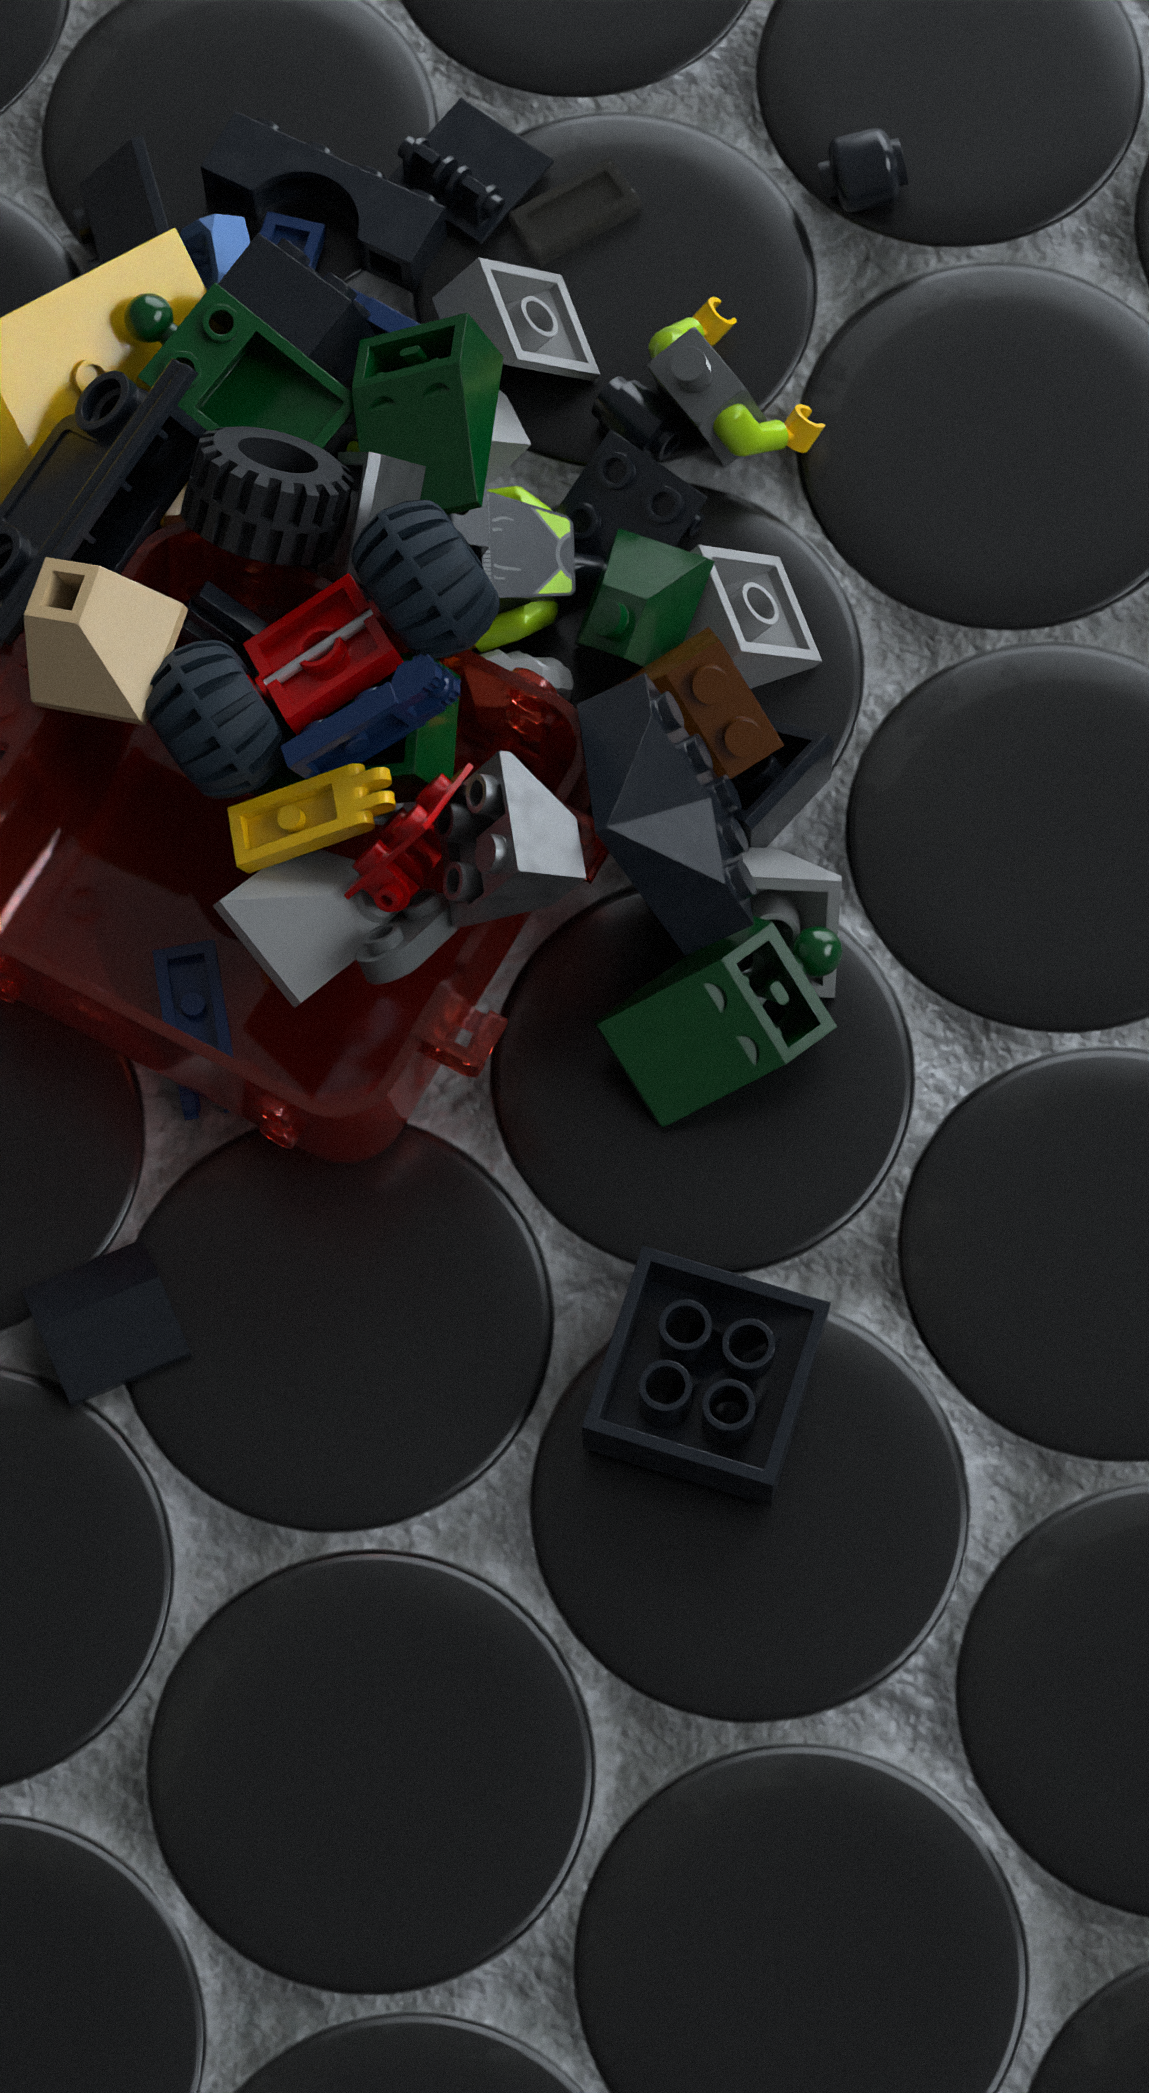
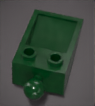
[124,282,354,449]
[593,916,843,1128]

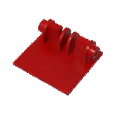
[343,763,474,912]

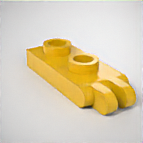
[227,763,396,874]

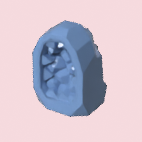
[180,214,250,291]

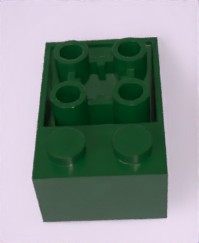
[352,312,504,515]

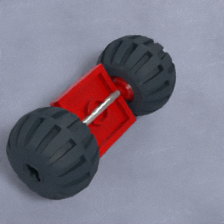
[145,500,500,799]

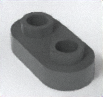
[356,888,461,984]

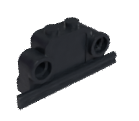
[0,358,207,646]

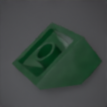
[574,528,715,668]

